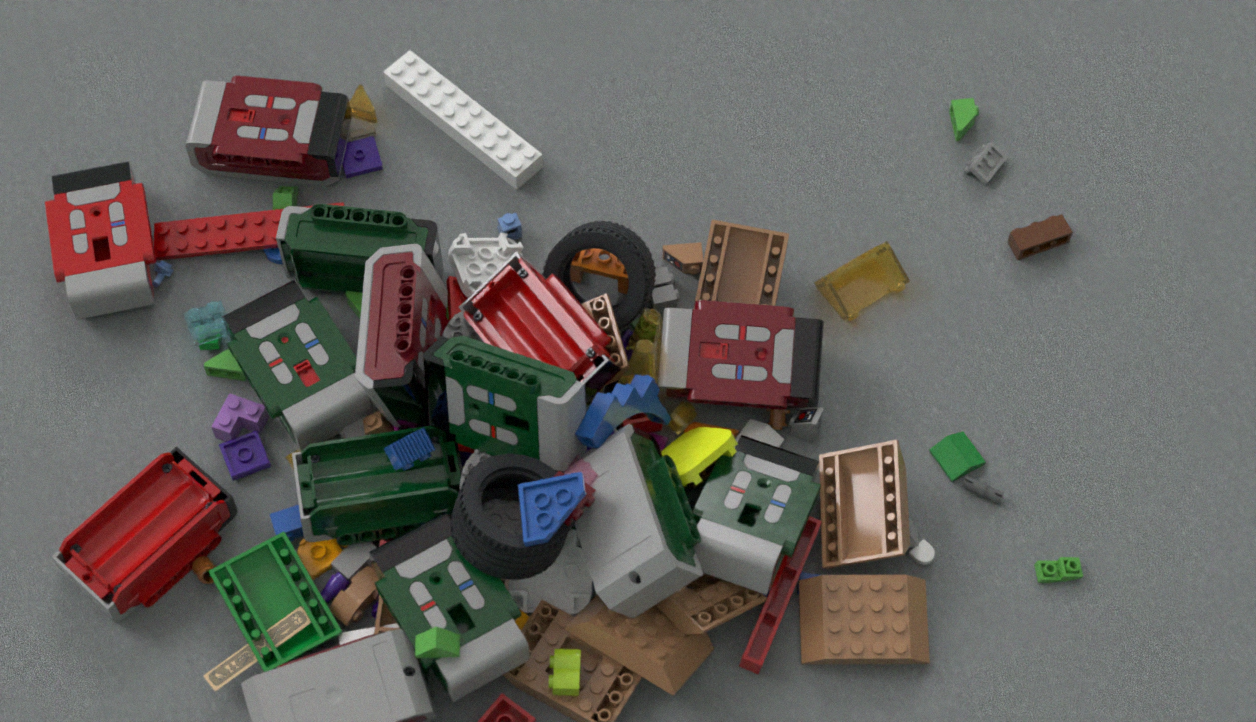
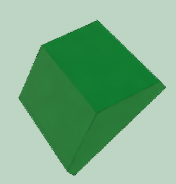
[929,431,986,482]

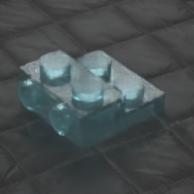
[183,300,231,346]

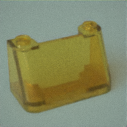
[814,241,911,322]
[618,307,663,385]

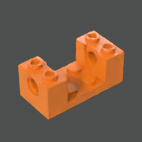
[570,248,629,294]

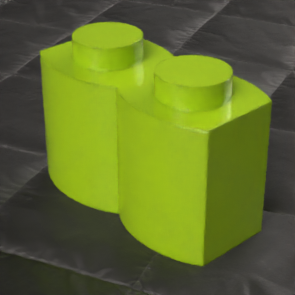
[549,649,581,696]

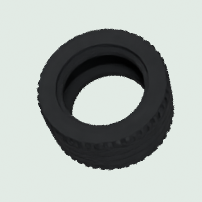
[542,221,656,330]
[450,454,573,580]

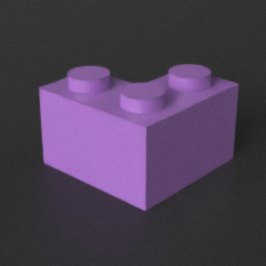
[211,393,269,442]

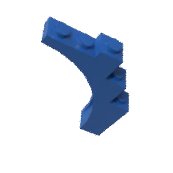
[575,375,671,449]

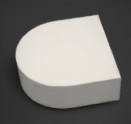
[909,539,935,565]

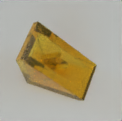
[348,84,377,124]

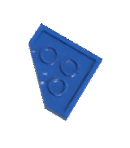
[518,472,586,546]

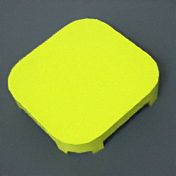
[658,427,738,487]

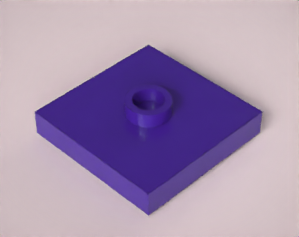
[342,136,383,178]
[219,430,271,481]

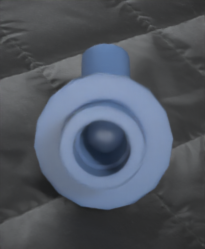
[152,260,174,287]

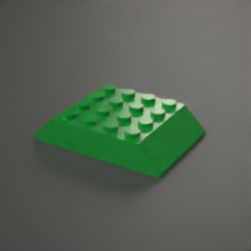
[209,531,342,672]

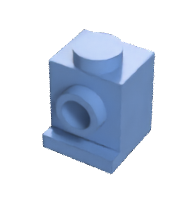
[497,213,522,240]

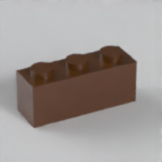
[1007,214,1073,260]

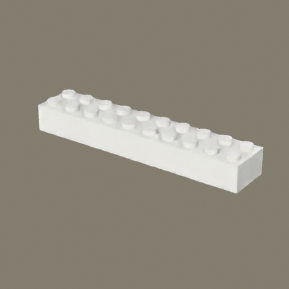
[383,50,543,190]

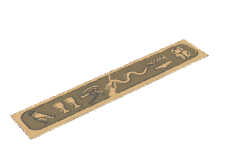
[204,606,311,691]

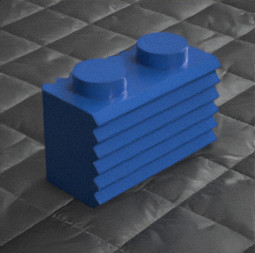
[384,427,435,471]

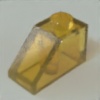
[668,401,697,435]

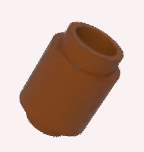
[192,556,216,584]

